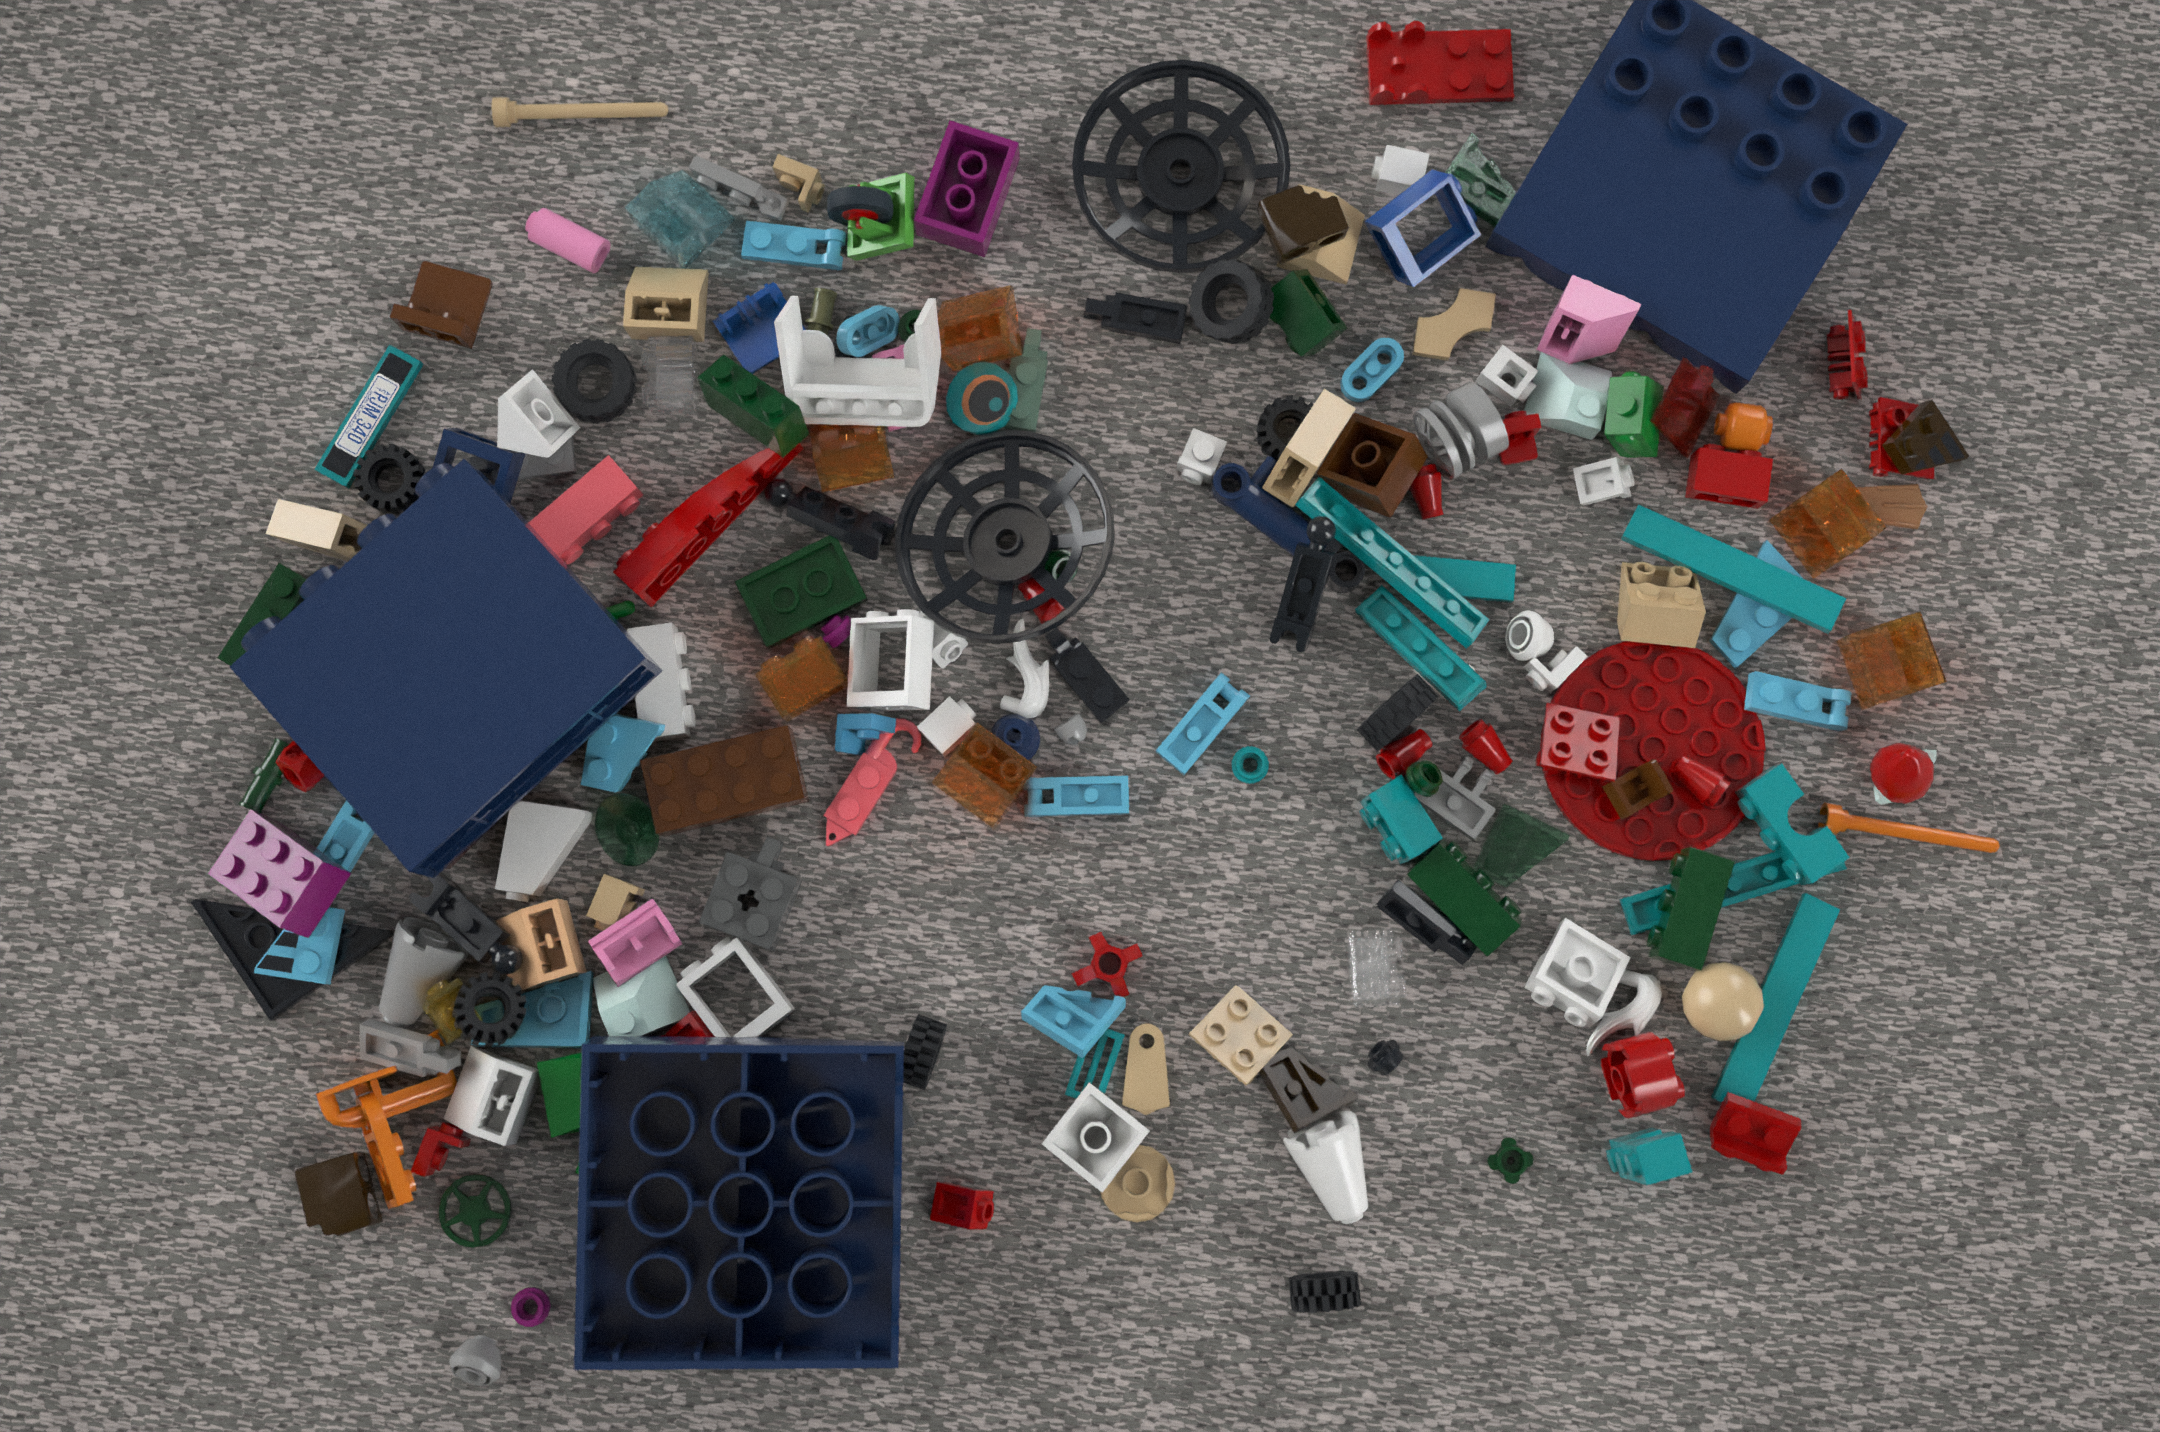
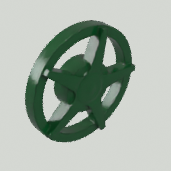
[439,1174,512,1248]

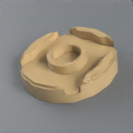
[1101,1145,1175,1222]

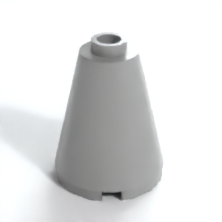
[379,917,469,1027]

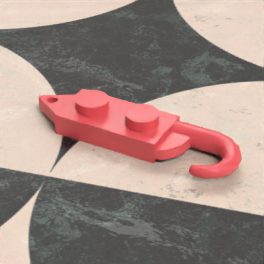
[823,718,922,847]

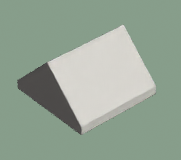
[497,369,580,458]
[1042,1083,1150,1192]

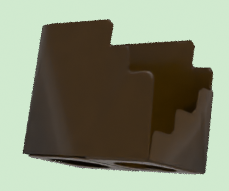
[1257,185,1349,264]
[295,1152,383,1236]

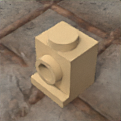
[586,874,645,931]

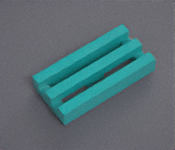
[1064,1029,1125,1099]

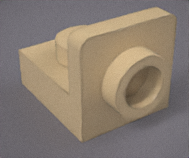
[773,154,825,213]

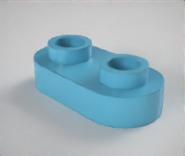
[836,305,900,357]
[1340,338,1404,402]

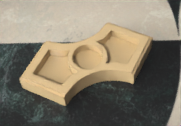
[1412,288,1496,361]

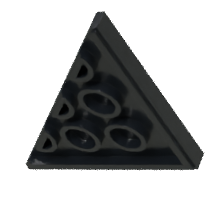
[191,899,394,1021]

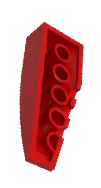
[613,443,803,608]

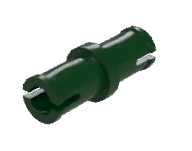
[238,738,289,814]

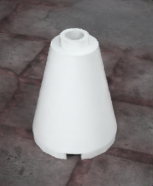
[1283,1111,1368,1224]

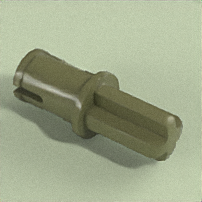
[805,288,837,336]

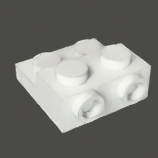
[1525,918,1631,1027]

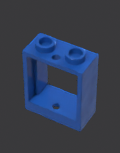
[1364,169,1481,287]

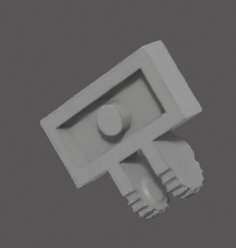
[1414,755,1496,841]

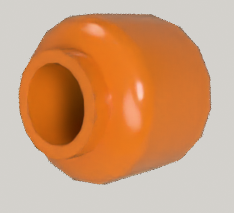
[1714,402,1773,451]

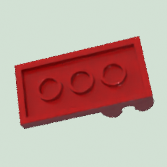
[1366,21,1514,105]

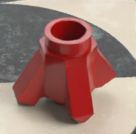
[1072,932,1143,997]

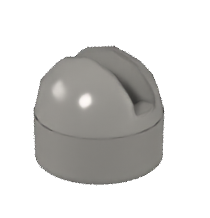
[1054,713,1087,745]

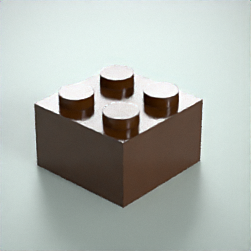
[1317,413,1428,518]

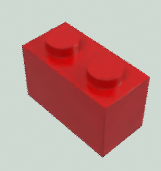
[1685,444,1773,509]

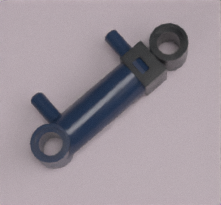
[1211,456,1365,594]

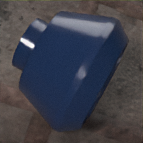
[989,714,1040,764]

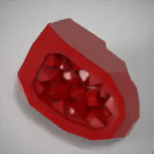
[276,741,325,793]

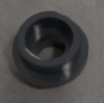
[1367,1040,1403,1075]

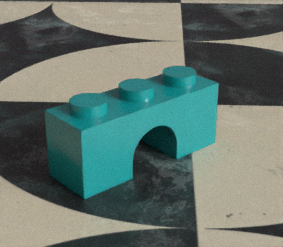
[1735,763,1850,885]
[1606,1128,1693,1185]

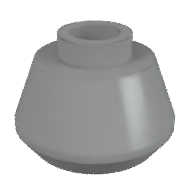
[449,1335,501,1386]

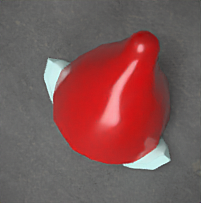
[1870,743,1937,805]

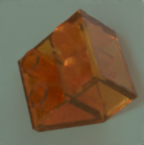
[937,285,1023,371]
[809,424,895,492]
[1769,468,1887,579]
[1837,611,1947,710]
[755,636,848,722]
[931,723,1038,831]

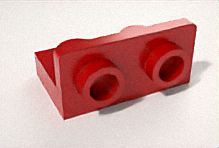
[1709,1092,1802,1175]

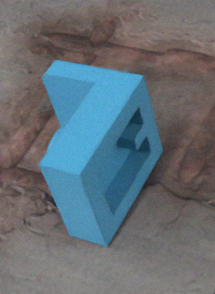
[835,713,896,755]

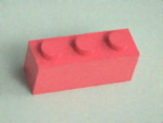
[528,455,643,564]

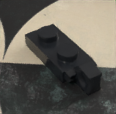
[1084,292,1187,344]
[1045,627,1130,724]
[1376,880,1477,965]

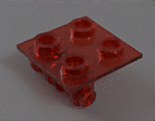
[1651,357,1720,458]

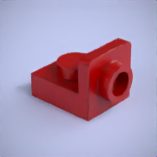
[411,1122,471,1177]
[930,1182,994,1230]

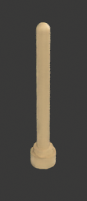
[492,97,668,127]

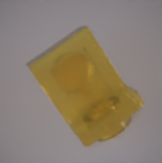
[422,978,483,1045]

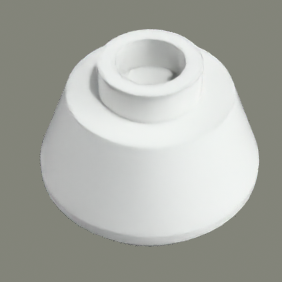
[1505,610,1554,661]

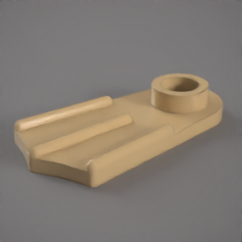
[1122,1023,1170,1115]

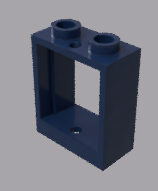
[432,428,526,504]

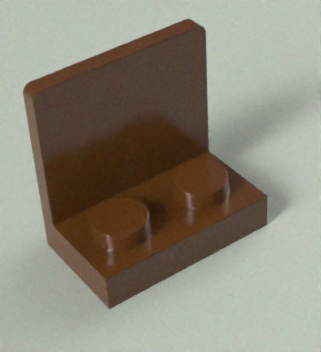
[390,261,493,349]

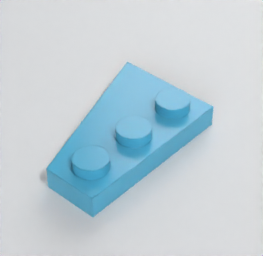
[1709,540,1802,669]

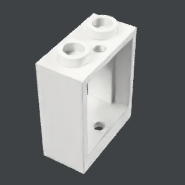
[847,609,934,711]
[675,936,796,1037]

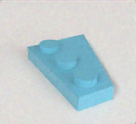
[471,971,594,1048]

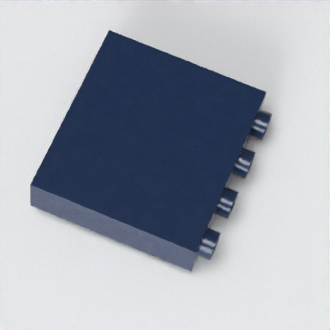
[230,459,663,878]

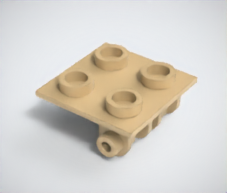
[1189,985,1293,1085]

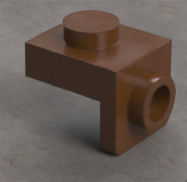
[1603,759,1673,820]

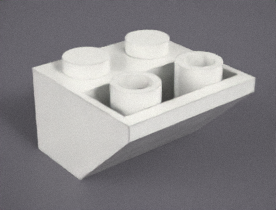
[444,1046,540,1146]

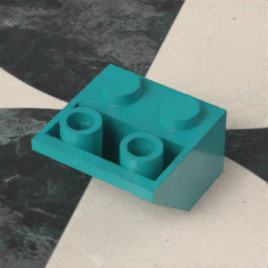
[1359,775,1443,865]

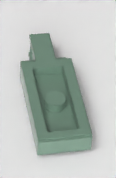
[1002,328,1048,433]

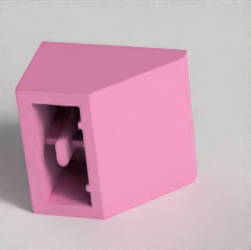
[1536,275,1641,364]

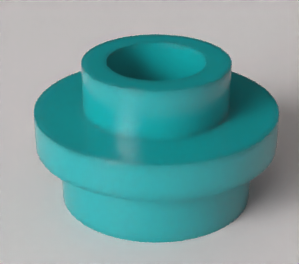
[1231,746,1269,784]

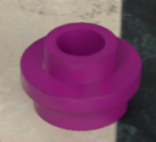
[820,615,851,648]
[511,1287,551,1327]

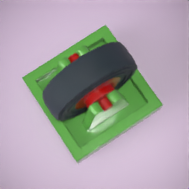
[827,173,915,260]

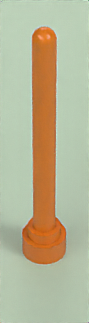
[1818,803,2000,853]

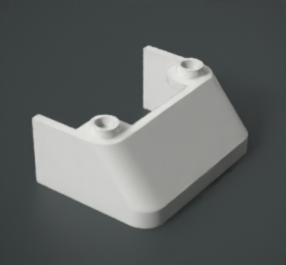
[774,296,941,427]

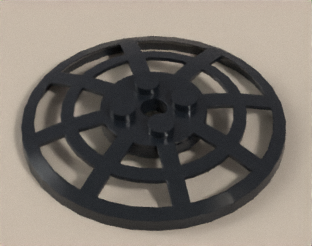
[1072,60,1291,273]
[895,430,1115,644]

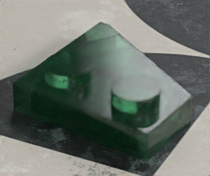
[1473,803,1570,888]

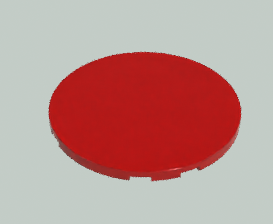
[1540,641,1766,861]

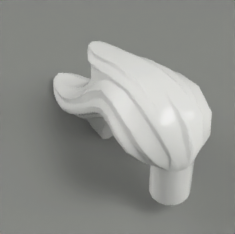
[1000,619,1049,719]
[1586,969,1662,1056]

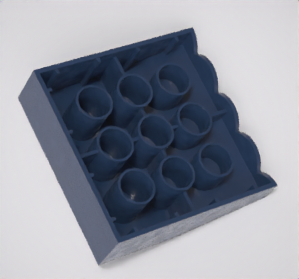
[1485,0,1908,394]
[574,1036,904,1370]

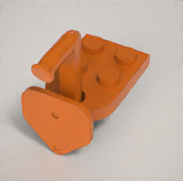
[316,1029,457,1209]

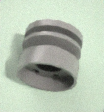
[1413,381,1509,480]

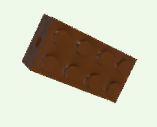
[640,725,809,837]

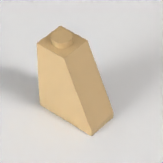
[1262,389,1356,507]
[266,499,367,561]

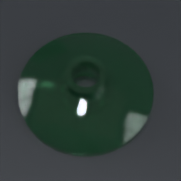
[595,793,659,867]

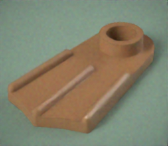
[1839,484,1928,529]

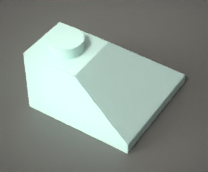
[1524,352,1612,440]
[593,955,690,1036]

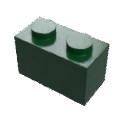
[1269,269,1348,357]

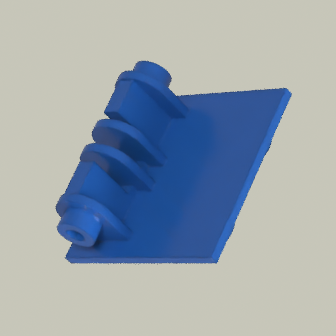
[712,282,806,374]

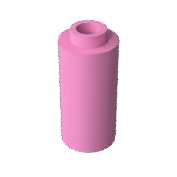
[525,208,610,273]

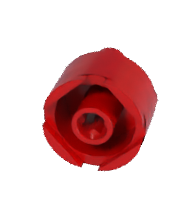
[1601,1032,1685,1119]

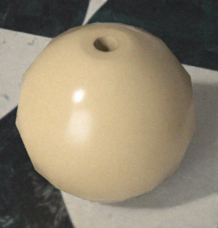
[1682,962,1764,1041]

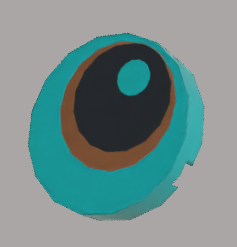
[946,362,1018,436]

